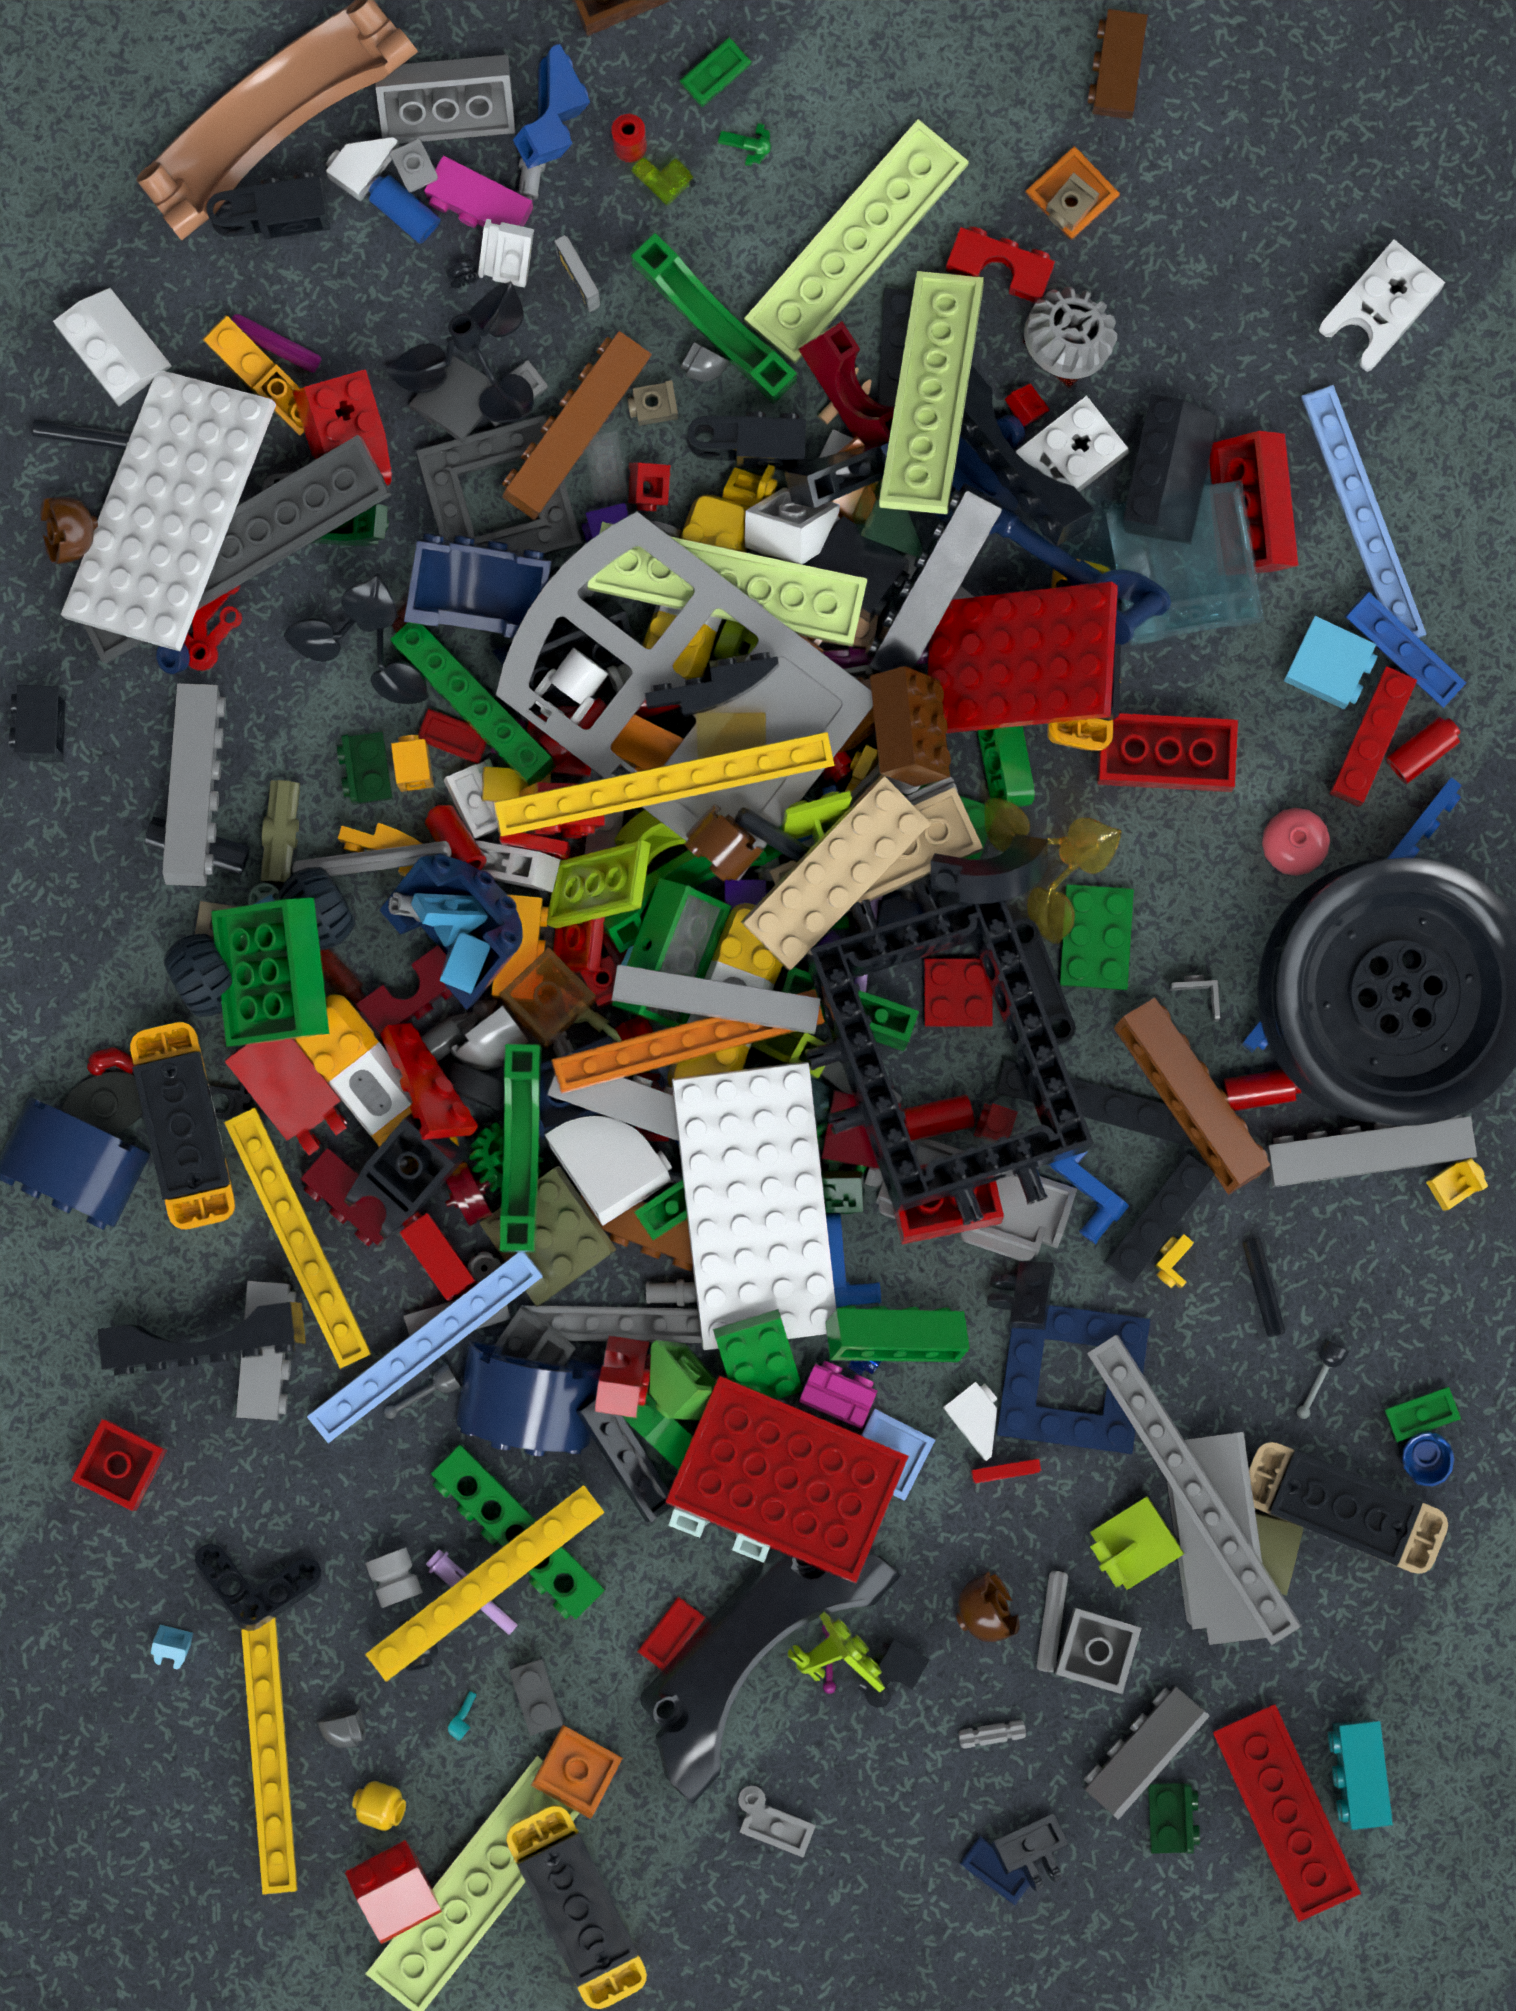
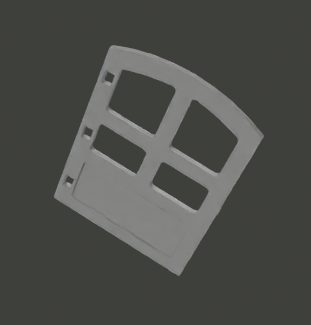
[496,512,873,881]

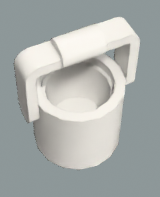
[534,648,608,725]

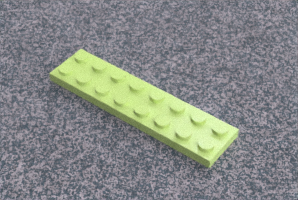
[744,119,969,364]
[879,271,984,514]
[587,522,867,647]
[366,1756,579,2011]

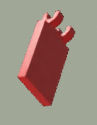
[225,1039,348,1156]

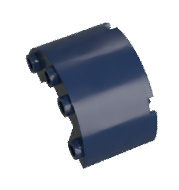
[404,533,551,638]
[379,854,523,1009]
[0,1096,150,1230]
[456,1341,603,1456]

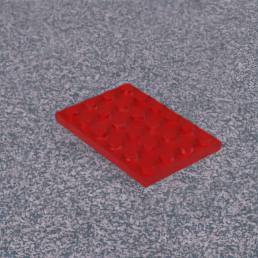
[928,582,1118,733]
[666,1376,909,1584]

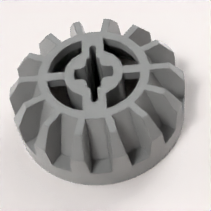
[1024,287,1117,379]

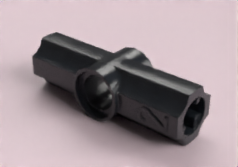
[144,816,250,875]

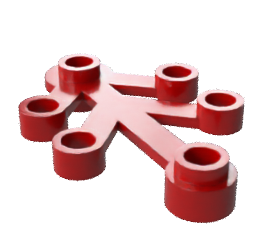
[184,585,242,671]

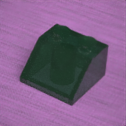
[852,480,922,557]

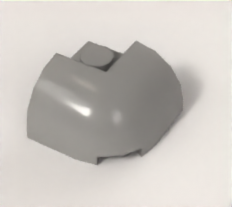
[450,1006,529,1071]

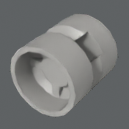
[365,1548,423,1608]

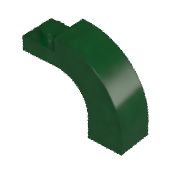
[311,504,389,546]

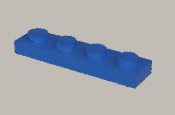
[1344,592,1466,708]

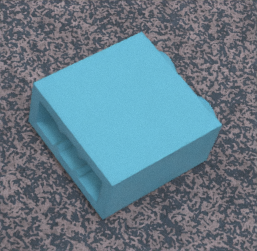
[1284,616,1378,710]

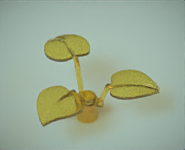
[985,798,1122,944]

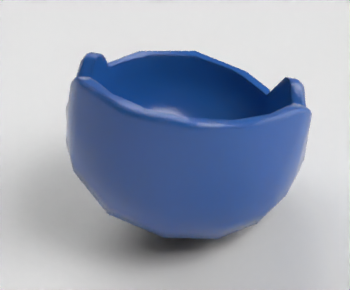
[1402,1431,1454,1487]

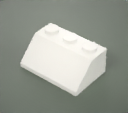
[53,288,171,407]

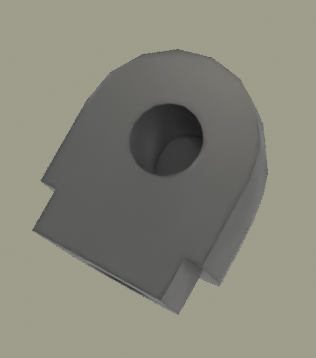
[679,342,730,382]
[317,1709,366,1748]

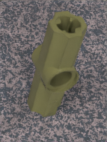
[261,780,300,885]

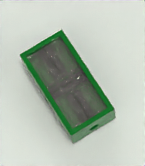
[612,878,731,1028]

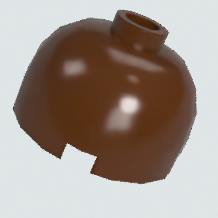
[40,497,98,564]
[956,1572,1020,1642]

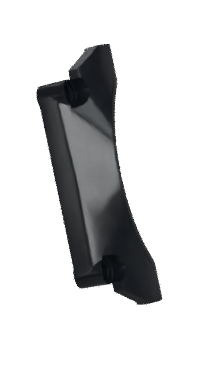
[640,1549,901,1804]

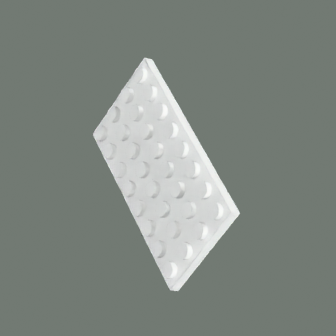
[61,370,276,651]
[672,1062,836,1350]

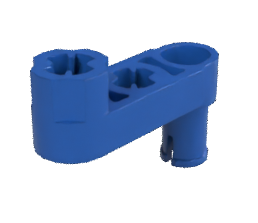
[1047,1151,1129,1245]
[826,1213,882,1309]

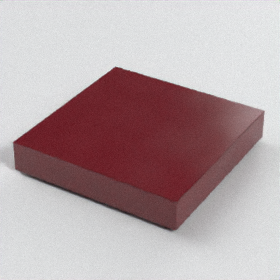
[821,1091,901,1170]

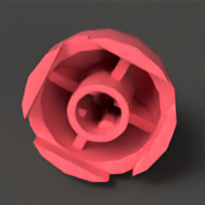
[1262,808,1330,876]

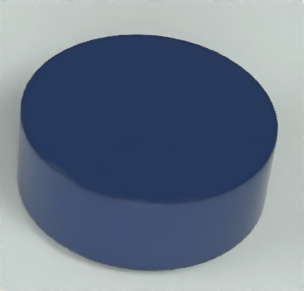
[996,415,1025,449]
[156,643,190,674]

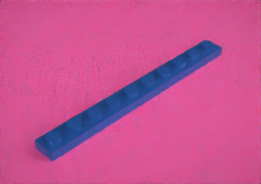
[1242,777,1462,1053]

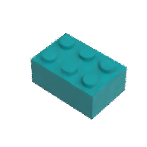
[1328,1719,1393,1830]

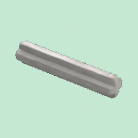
[1037,1571,1068,1672]

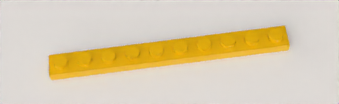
[493,732,834,836]

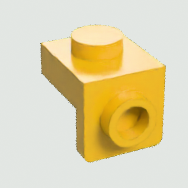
[722,465,778,507]
[1426,1158,1488,1211]
[1155,1234,1194,1288]

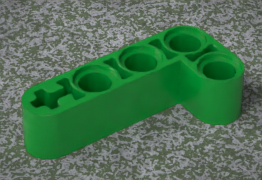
[977,726,1035,809]

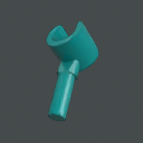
[448,1691,477,1741]

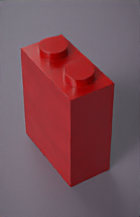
[399,1212,477,1302]

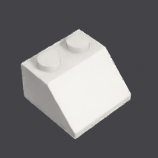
[745,487,840,565]

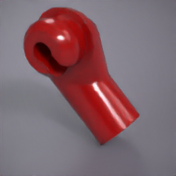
[87,1047,134,1076]

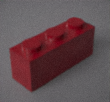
[301,1148,391,1247]

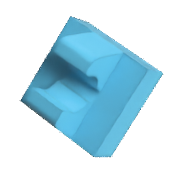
[151,1625,193,1669]

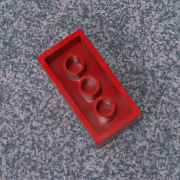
[1097,713,1238,792]

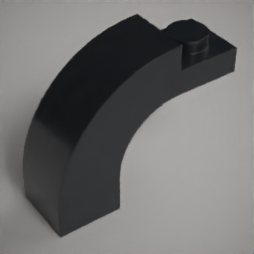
[931,834,1048,904]

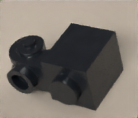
[857,1639,930,1708]

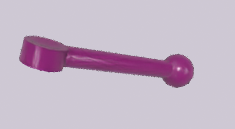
[822,1625,836,1694]

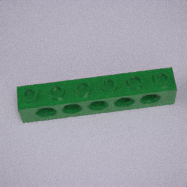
[390,622,557,786]
[431,1445,605,1620]

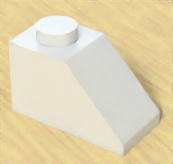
[326,137,400,201]
[943,1382,997,1461]

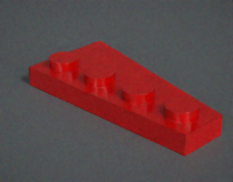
[380,1023,478,1140]

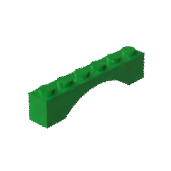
[631,233,797,405]
[603,825,783,953]
[500,1044,542,1253]

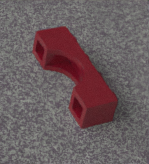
[798,321,895,446]

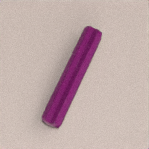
[231,314,321,373]

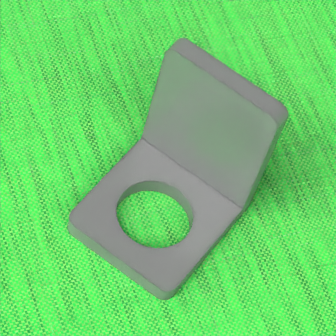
[389,138,438,192]
[1170,975,1220,1022]

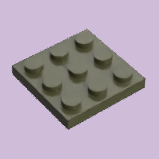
[479,1166,617,1307]

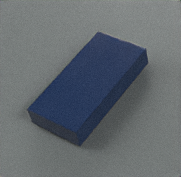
[959,1836,1030,1905]

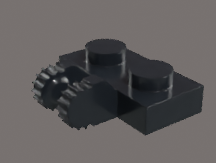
[987,1261,1055,1330]
[991,1814,1069,1891]

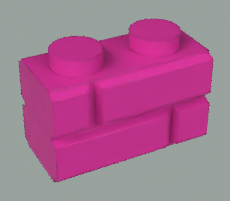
[799,1361,878,1429]

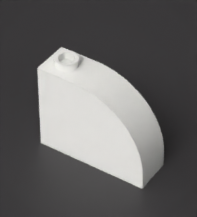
[545,1116,672,1226]

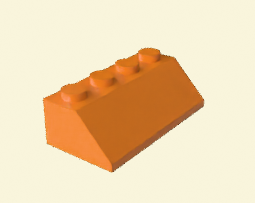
[611,715,684,771]

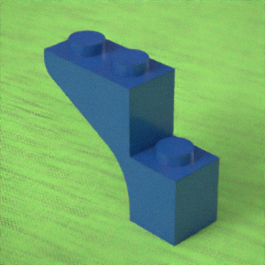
[513,44,590,169]

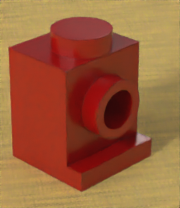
[628,463,671,512]
[580,955,617,1009]
[974,1103,1018,1143]

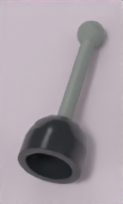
[1297,1339,1349,1419]

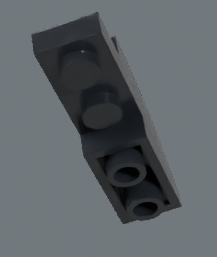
[645,652,779,717]

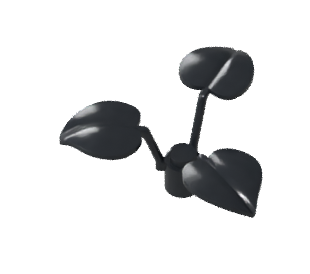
[386,281,534,423]
[284,574,429,704]

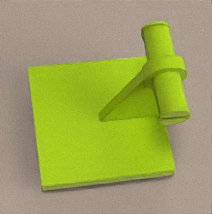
[781,791,852,843]
[1090,1496,1185,1590]
[788,1612,885,1692]

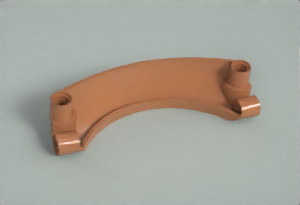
[136,0,418,240]

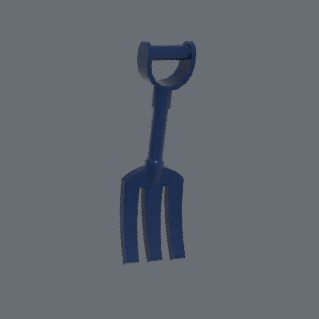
[880,436,1171,645]

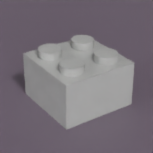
[1054,1607,1142,1694]

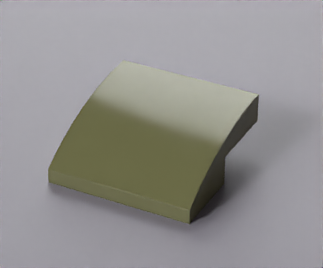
[1255,1512,1303,1595]

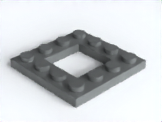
[416,415,582,555]

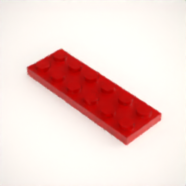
[1212,1704,1361,1922]

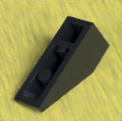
[785,441,887,508]

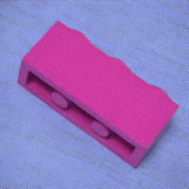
[424,156,533,228]

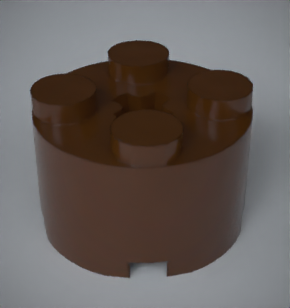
[684,804,764,881]

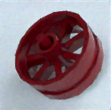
[445,1161,492,1226]

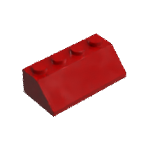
[1210,431,1299,576]

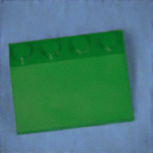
[211,898,330,1047]

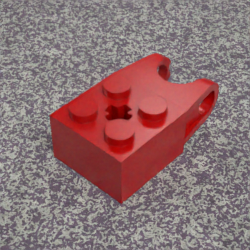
[292,369,392,486]

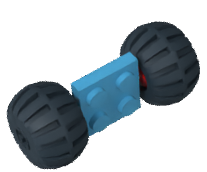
[164,867,355,1017]

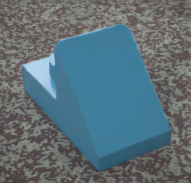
[411,893,488,946]
[439,933,490,994]

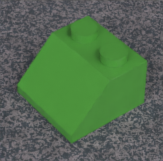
[650,1340,717,1420]

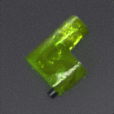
[631,157,696,206]

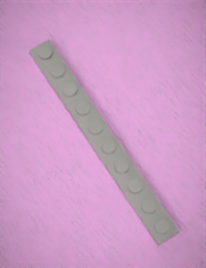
[1087,1335,1302,1645]

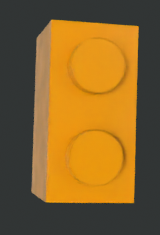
[391,735,434,792]

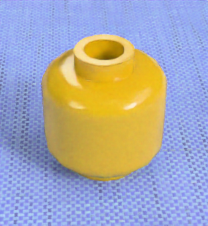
[352,1781,406,1831]

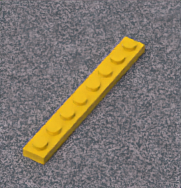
[224,1108,372,1369]
[365,1485,605,1682]
[241,1617,298,1894]

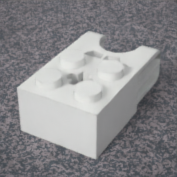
[1319,240,1445,372]
[1016,396,1129,492]

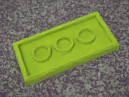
[547,840,651,929]

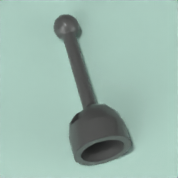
[384,1363,462,1419]

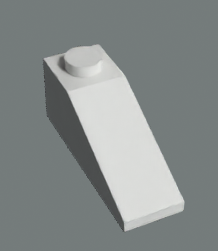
[475,840,560,892]

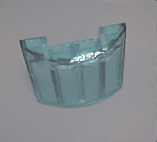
[1106,481,1265,646]

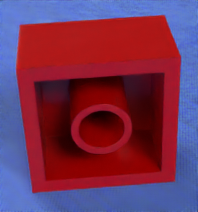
[71,1419,167,1511]

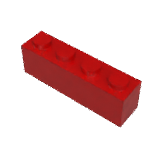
[1329,666,1417,807]

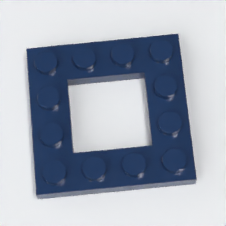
[997,1305,1150,1454]

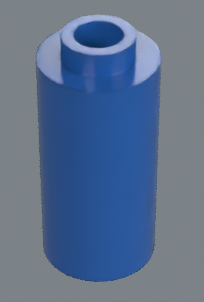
[368,175,441,244]

